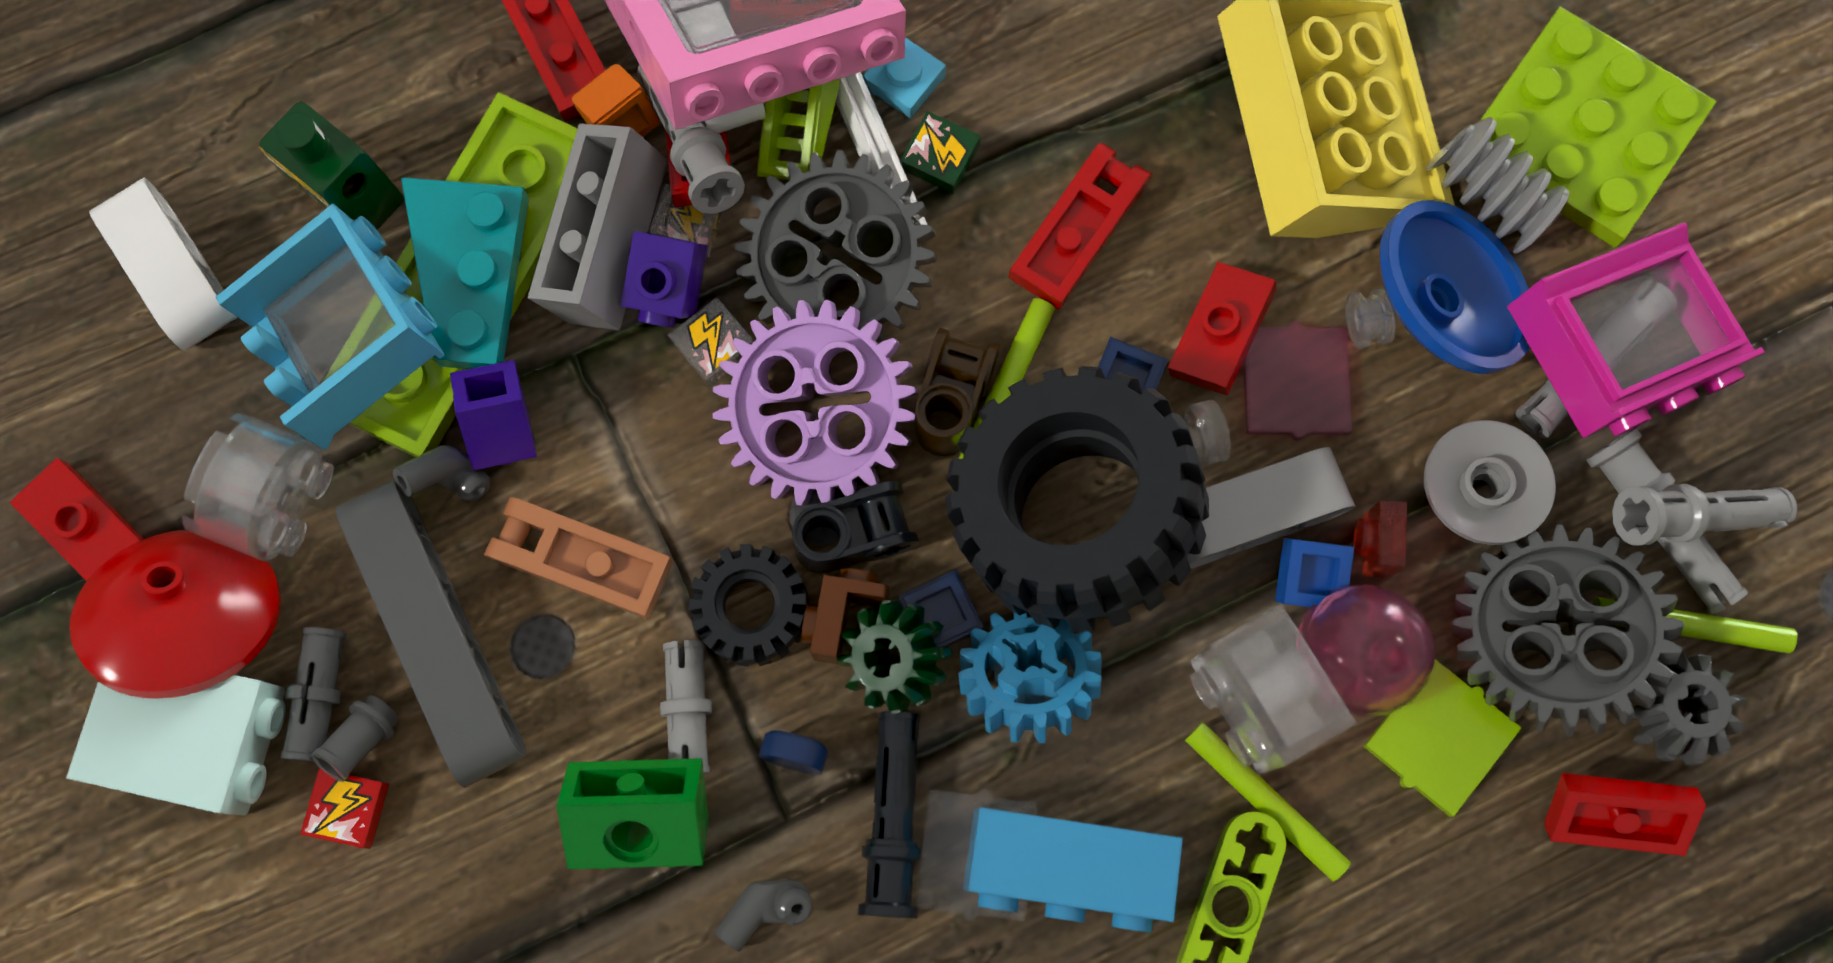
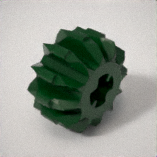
[836,600,953,713]

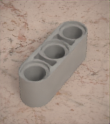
[1187,447,1355,569]

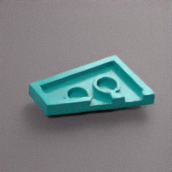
[401,177,529,369]

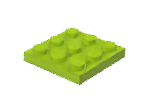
[1480,6,1717,248]

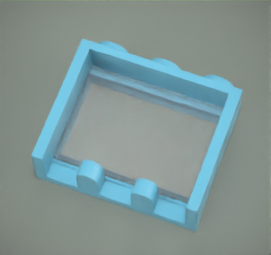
[216,203,445,450]

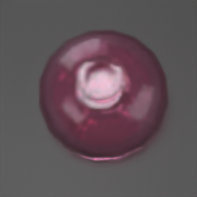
[1295,584,1435,716]

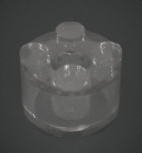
[182,413,334,561]

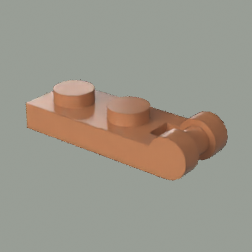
[484,497,674,620]

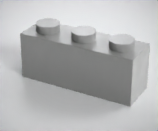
[527,123,668,330]

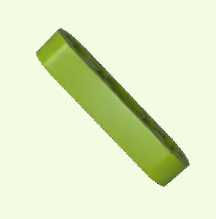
[1176,812,1286,963]

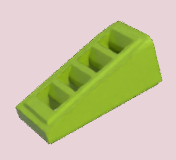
[757,78,840,180]

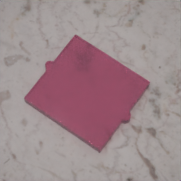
[1243,322,1352,441]

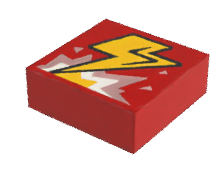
[300,769,389,849]

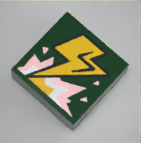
[900,111,981,194]

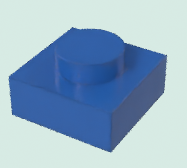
[1275,538,1354,611]

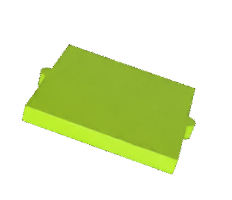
[1363,658,1521,817]

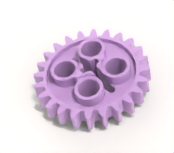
[712,300,919,506]

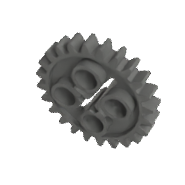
[735,150,937,343]
[1452,525,1684,737]

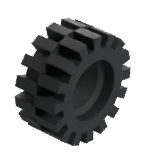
[688,544,809,667]

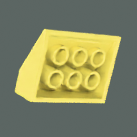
[1217,0,1455,238]

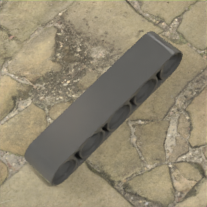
[335,479,527,788]

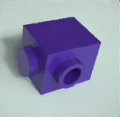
[620,231,708,328]
[450,360,537,470]

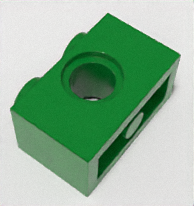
[556,758,709,869]

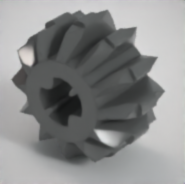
[1631,652,1747,765]

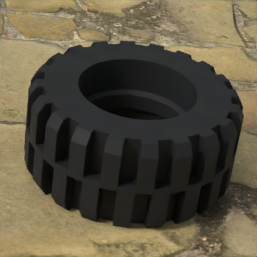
[945,366,1209,632]

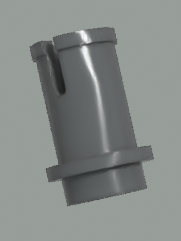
[311,696,399,782]

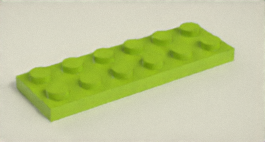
[327,92,578,457]

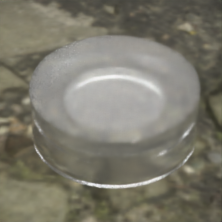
[1184,400,1231,466]

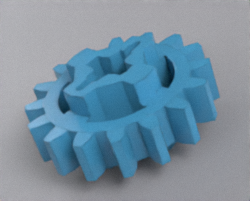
[958,612,1102,744]

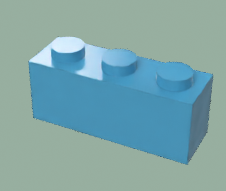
[963,807,1183,933]

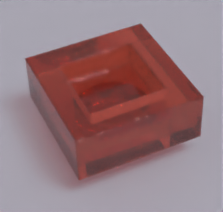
[1354,500,1407,578]

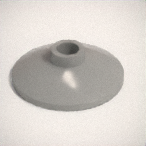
[1424,420,1556,545]

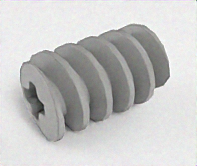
[1426,117,1570,254]

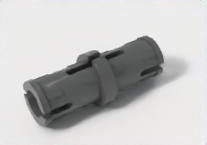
[280,627,347,762]

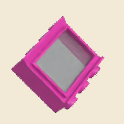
[1507,222,1765,438]

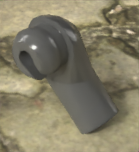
[393,445,491,501]
[713,878,813,952]

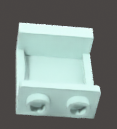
[66,675,286,816]

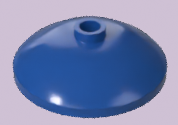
[1380,200,1530,374]

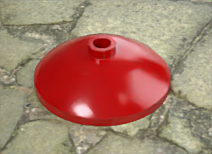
[70,529,281,699]

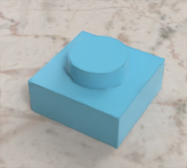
[863,37,946,119]

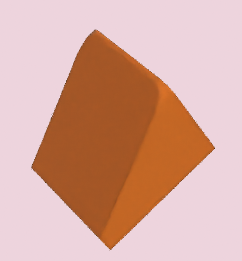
[572,64,660,137]

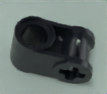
[792,481,920,574]

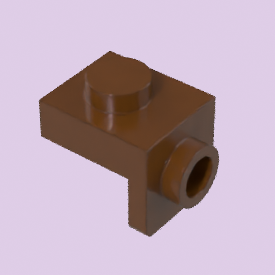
[801,568,890,665]

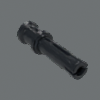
[858,711,921,919]

